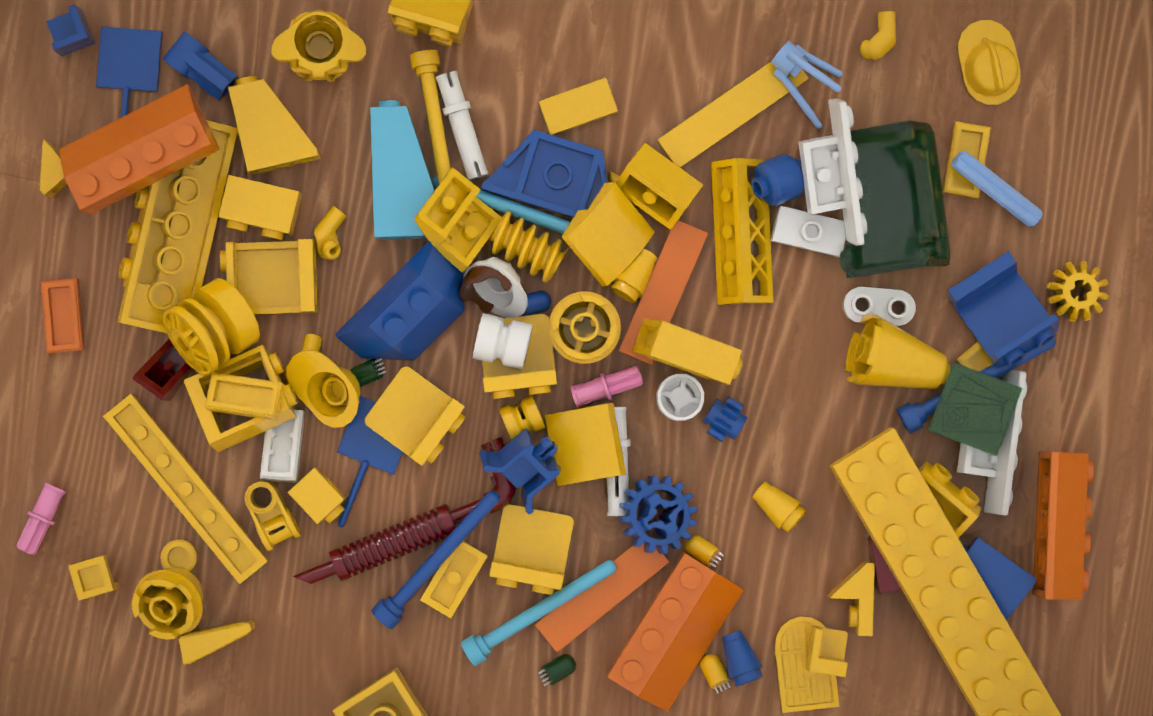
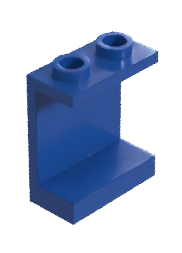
[948,251,1059,369]

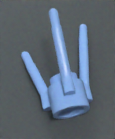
[770,40,843,129]

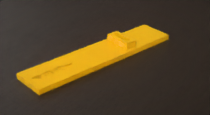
[657,63,809,168]

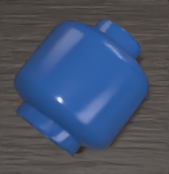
[751,154,804,206]

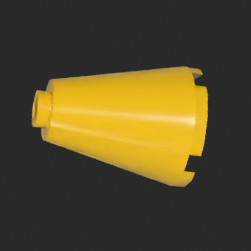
[845,313,950,389]

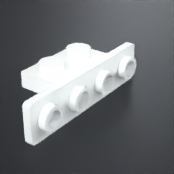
[798,98,867,246]
[957,370,1027,516]

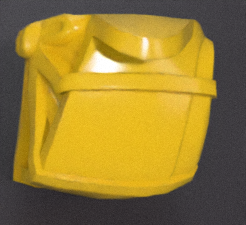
[271,9,366,82]

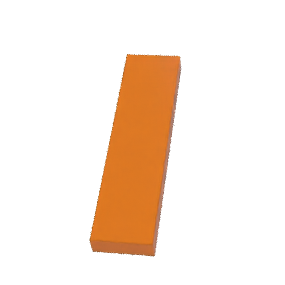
[619,220,708,365]
[534,534,669,653]

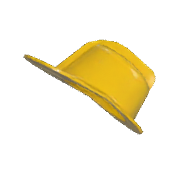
[958,20,1021,105]
[287,350,361,428]

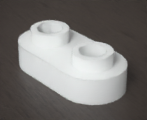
[842,287,916,326]

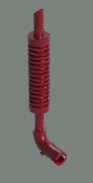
[293,437,516,584]

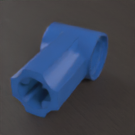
[163,31,238,101]

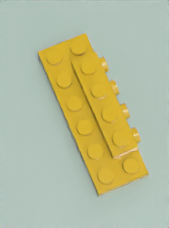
[117,120,238,333]

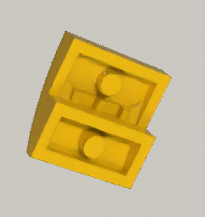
[414,167,502,273]
[561,182,654,287]

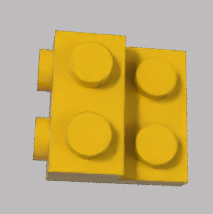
[918,461,981,538]

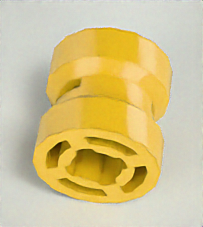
[499,395,546,440]

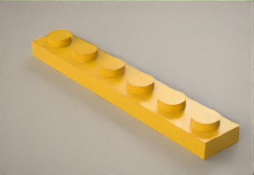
[103,393,269,584]

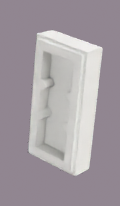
[770,206,846,258]
[260,409,305,483]

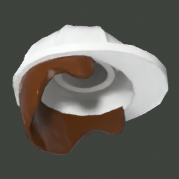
[459,257,528,318]

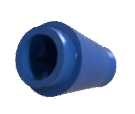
[722,630,763,687]

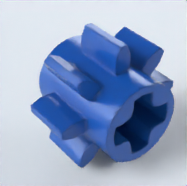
[703,397,748,442]

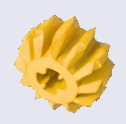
[1046,261,1109,322]

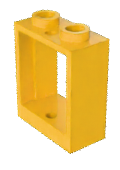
[631,318,742,385]
[183,344,298,452]

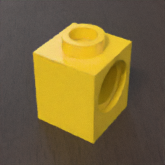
[288,467,347,524]

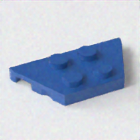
[481,130,608,218]

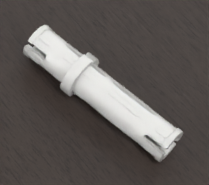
[435,71,489,180]
[606,407,631,516]

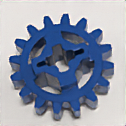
[618,475,698,554]

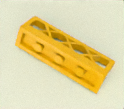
[711,158,774,305]

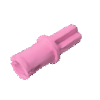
[570,366,643,408]
[17,482,66,555]

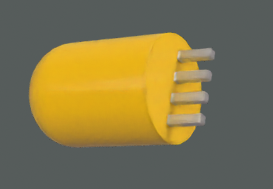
[685,535,724,568]
[700,654,731,694]

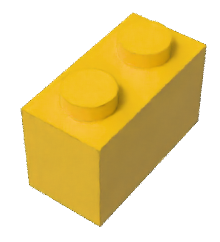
[616,143,703,230]
[218,175,303,240]

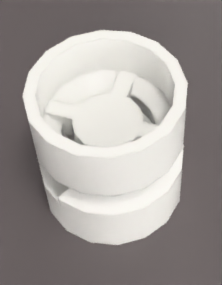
[473,313,533,370]
[656,374,704,421]

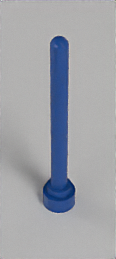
[896,338,1056,434]
[371,491,500,629]

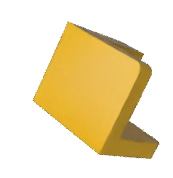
[68,555,120,601]
[806,626,848,677]

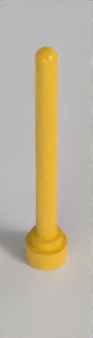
[410,50,451,184]

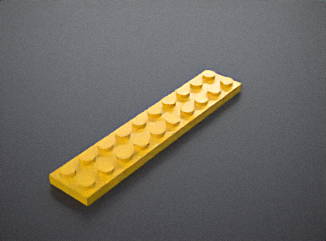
[829,427,1061,716]

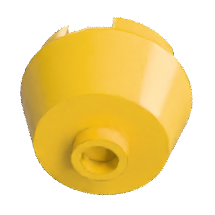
[548,291,621,364]
[132,567,204,640]

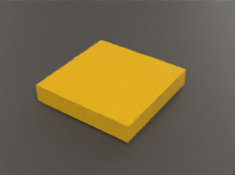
[545,403,626,486]

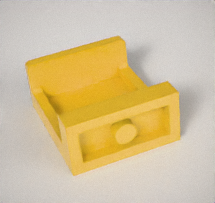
[220,239,318,315]

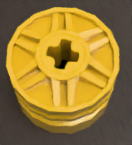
[163,278,260,375]

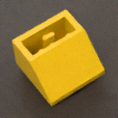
[387,0,473,47]

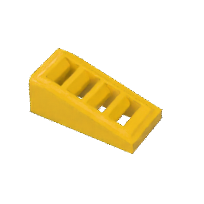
[178,620,256,665]

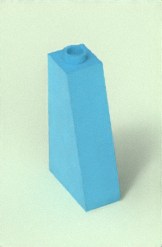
[370,100,435,240]

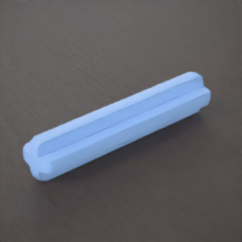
[951,151,1043,227]

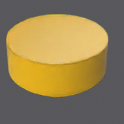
[160,539,198,572]

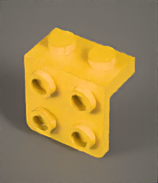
[478,314,557,399]
[365,367,465,466]
[489,504,574,595]

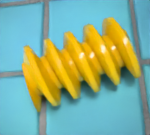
[489,210,569,283]

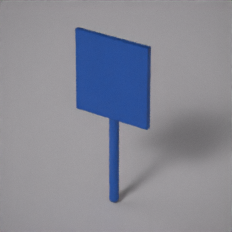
[96,27,162,117]
[337,396,403,527]

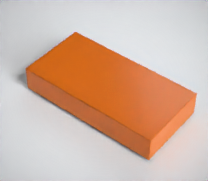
[41,278,85,354]

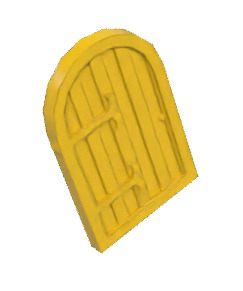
[774,616,840,713]

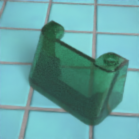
[828,120,950,278]

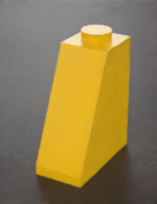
[228,76,322,175]

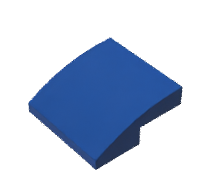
[966,536,1037,620]

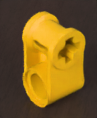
[244,480,301,552]

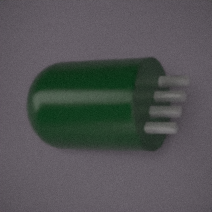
[350,358,386,387]
[538,654,576,686]

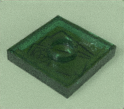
[928,362,1023,456]

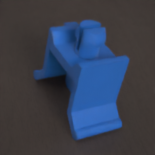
[479,429,561,514]

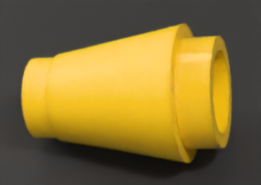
[610,248,658,303]
[752,481,807,533]

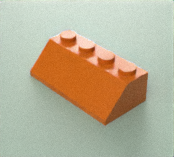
[59,84,220,215]
[1033,451,1094,600]
[607,551,744,712]

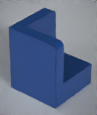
[46,4,95,56]

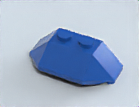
[335,241,465,361]

